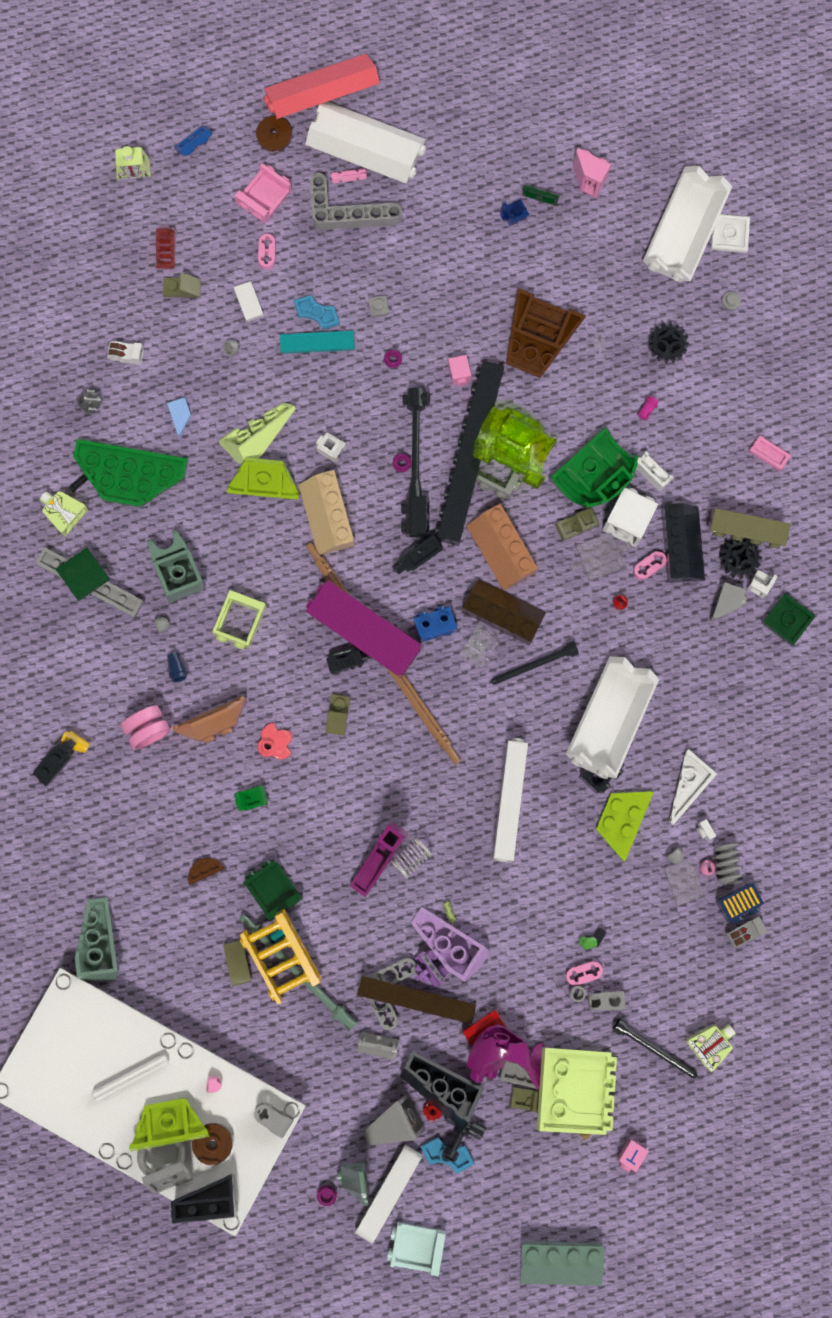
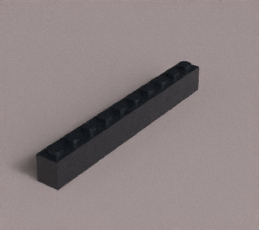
[435,361,505,546]

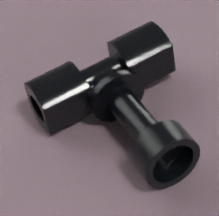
[441,1117,486,1162]

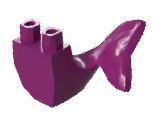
[467,1024,544,1091]

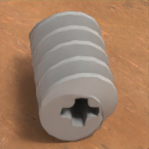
[714,844,743,885]

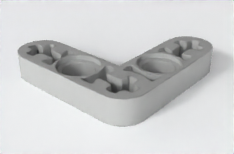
[368,958,416,1030]

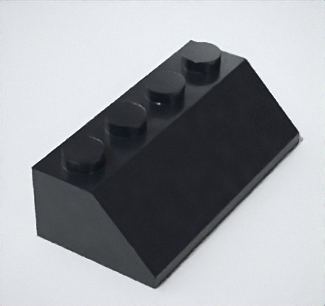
[661,503,705,583]

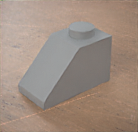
[710,582,747,622]

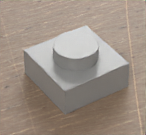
[368,296,389,318]

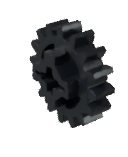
[648,322,689,363]
[719,539,762,580]

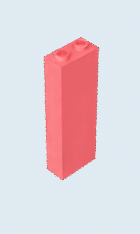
[263,53,380,119]

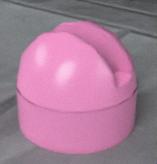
[699,860,716,876]
[206,1076,221,1093]

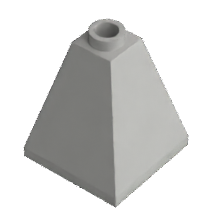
[364,1093,425,1145]

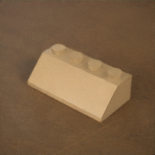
[299,470,355,555]

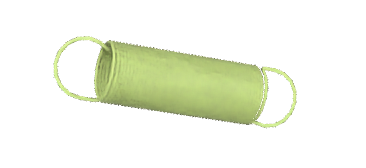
[443,896,456,927]

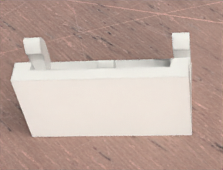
[636,451,674,492]

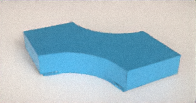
[293,295,340,330]
[420,1137,474,1173]

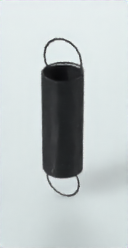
[66,475,88,493]

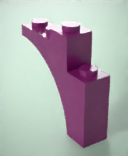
[349,822,409,897]

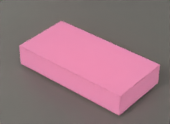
[749,435,791,471]

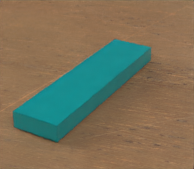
[280,331,355,354]

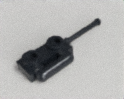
[326,645,371,674]

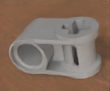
[254,1102,294,1138]

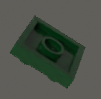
[762,593,816,646]

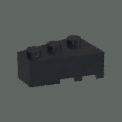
[171,1174,237,1224]

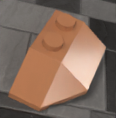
[172,696,246,744]

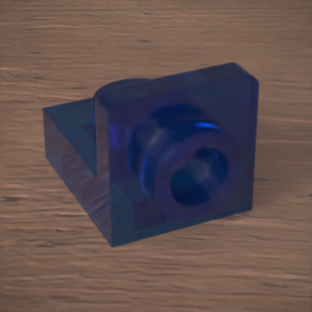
[500,199,529,226]

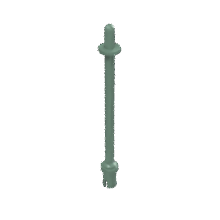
[240,915,358,1032]

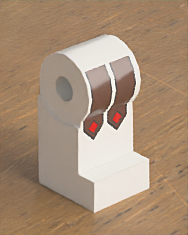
[107,341,144,365]

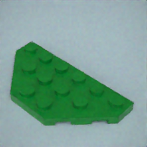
[73,439,189,508]

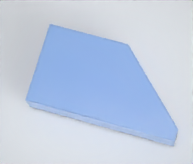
[167,397,191,436]

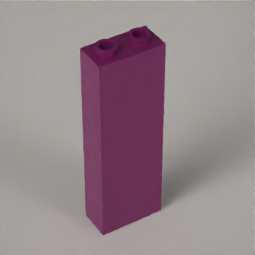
[306,580,423,678]

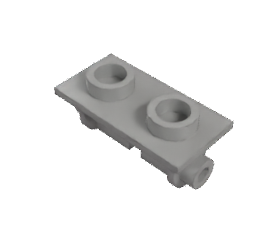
[357,1032,400,1060]

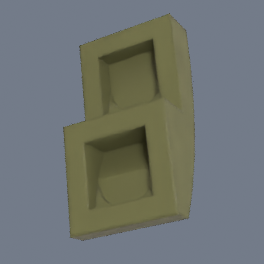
[555,508,600,541]
[223,941,252,987]
[509,1087,539,1113]

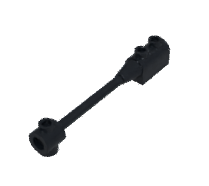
[401,387,430,538]

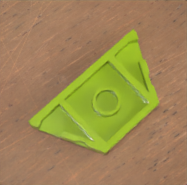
[227,458,300,500]
[596,791,654,862]
[129,1098,210,1152]

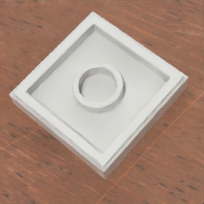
[711,214,750,253]

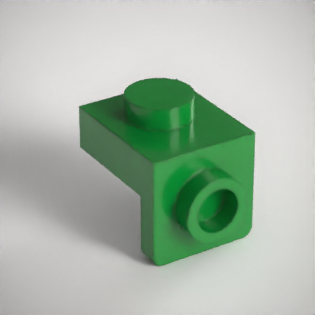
[235,786,268,811]

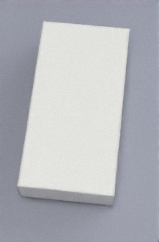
[234,281,264,322]

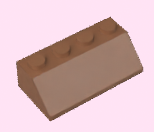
[466,504,538,591]

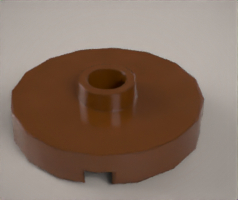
[256,116,292,152]
[192,1123,233,1165]

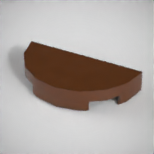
[188,858,225,886]

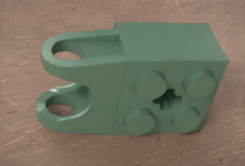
[147,529,204,603]

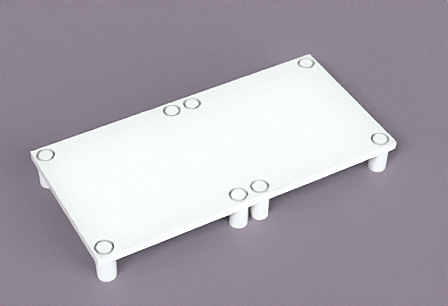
[0,968,306,1236]

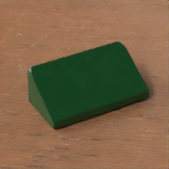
[522,184,560,206]

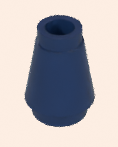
[167,652,188,682]

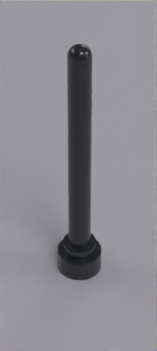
[491,641,579,685]
[612,1018,698,1079]

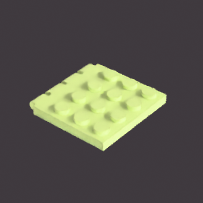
[536,1047,617,1135]

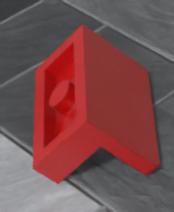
[462,1009,507,1047]

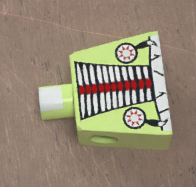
[115,146,151,179]
[685,1024,736,1072]

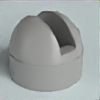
[223,340,239,356]
[154,617,169,633]
[666,847,684,864]
[569,985,586,1002]

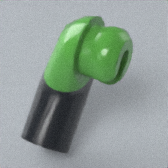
[579,927,607,950]

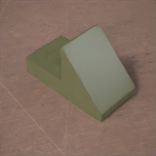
[163,273,201,298]
[326,694,351,736]

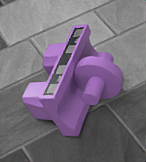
[414,949,449,987]

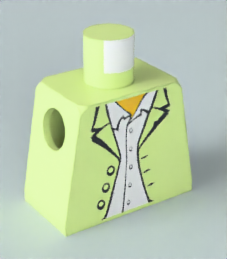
[40,491,88,537]

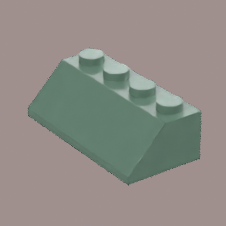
[520,1241,604,1286]

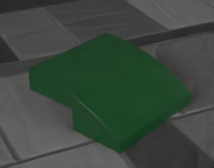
[56,547,110,601]

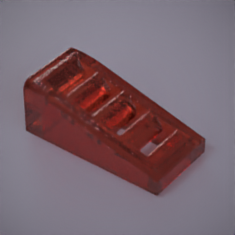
[156,228,176,269]

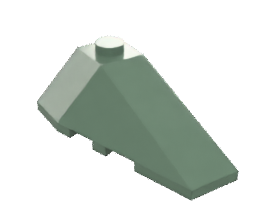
[75,897,118,982]
[337,1161,369,1206]

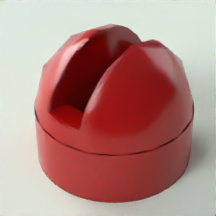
[612,595,628,610]

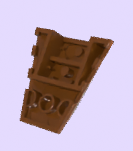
[506,288,586,378]

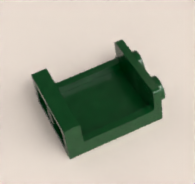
[243,859,303,922]

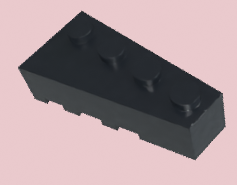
[400,1051,484,1131]

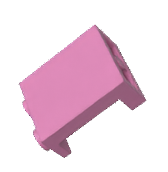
[235,163,292,223]

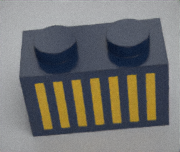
[715,883,764,924]

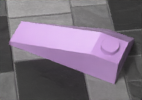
[411,907,490,982]

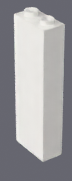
[492,738,528,863]

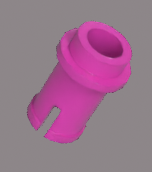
[637,396,659,421]

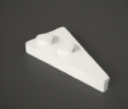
[669,749,717,825]

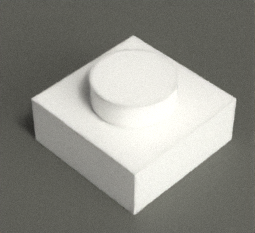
[697,819,716,841]

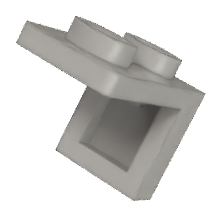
[476,472,521,500]

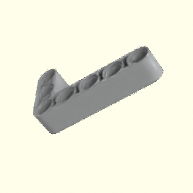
[310,173,402,230]

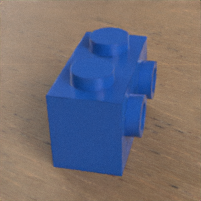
[414,606,457,643]

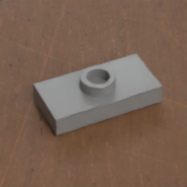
[499,1062,536,1089]

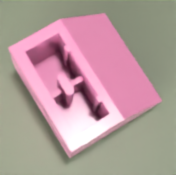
[573,148,611,198]

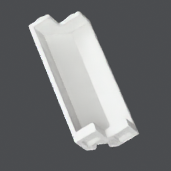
[305,102,426,184]
[643,166,732,282]
[566,656,659,779]

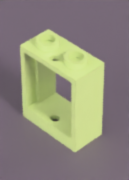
[213,590,267,650]

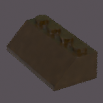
[462,579,546,646]

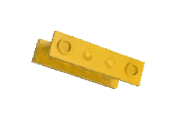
[240,909,322,1004]

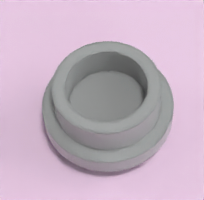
[722,292,741,310]

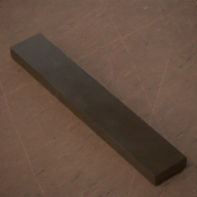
[356,975,476,1024]

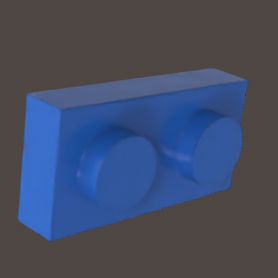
[174,126,212,156]

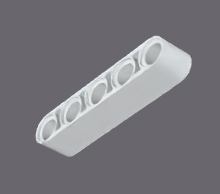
[355,1145,422,1244]

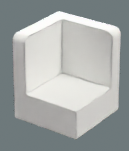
[747,570,778,598]

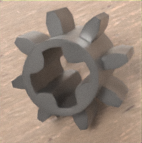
[77,389,101,414]

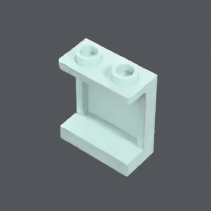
[387,1222,446,1276]

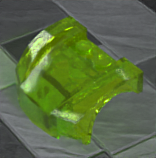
[473,406,557,489]

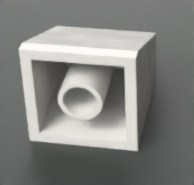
[602,488,658,547]

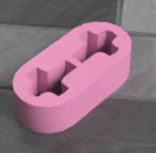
[258,234,276,270]
[633,551,667,580]
[566,961,603,986]

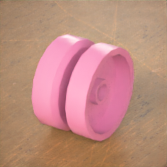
[120,705,171,750]

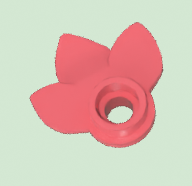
[257,723,292,760]

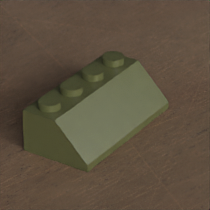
[708,508,791,549]

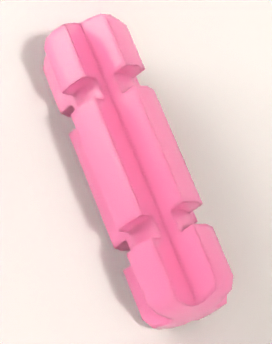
[331,168,367,183]

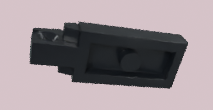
[392,533,443,575]
[33,739,76,787]

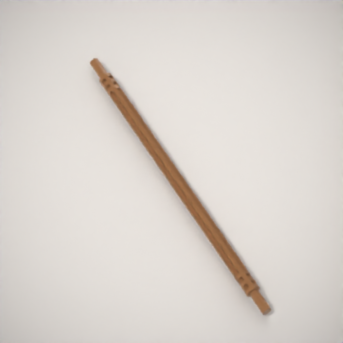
[306,542,461,765]

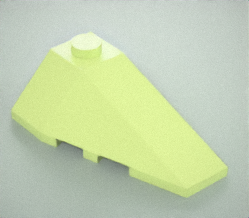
[219,403,296,464]

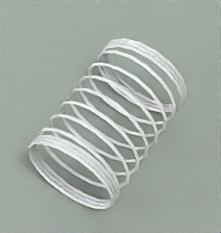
[391,838,432,879]

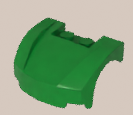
[548,427,638,508]

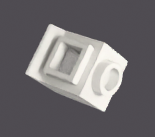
[316,433,346,463]

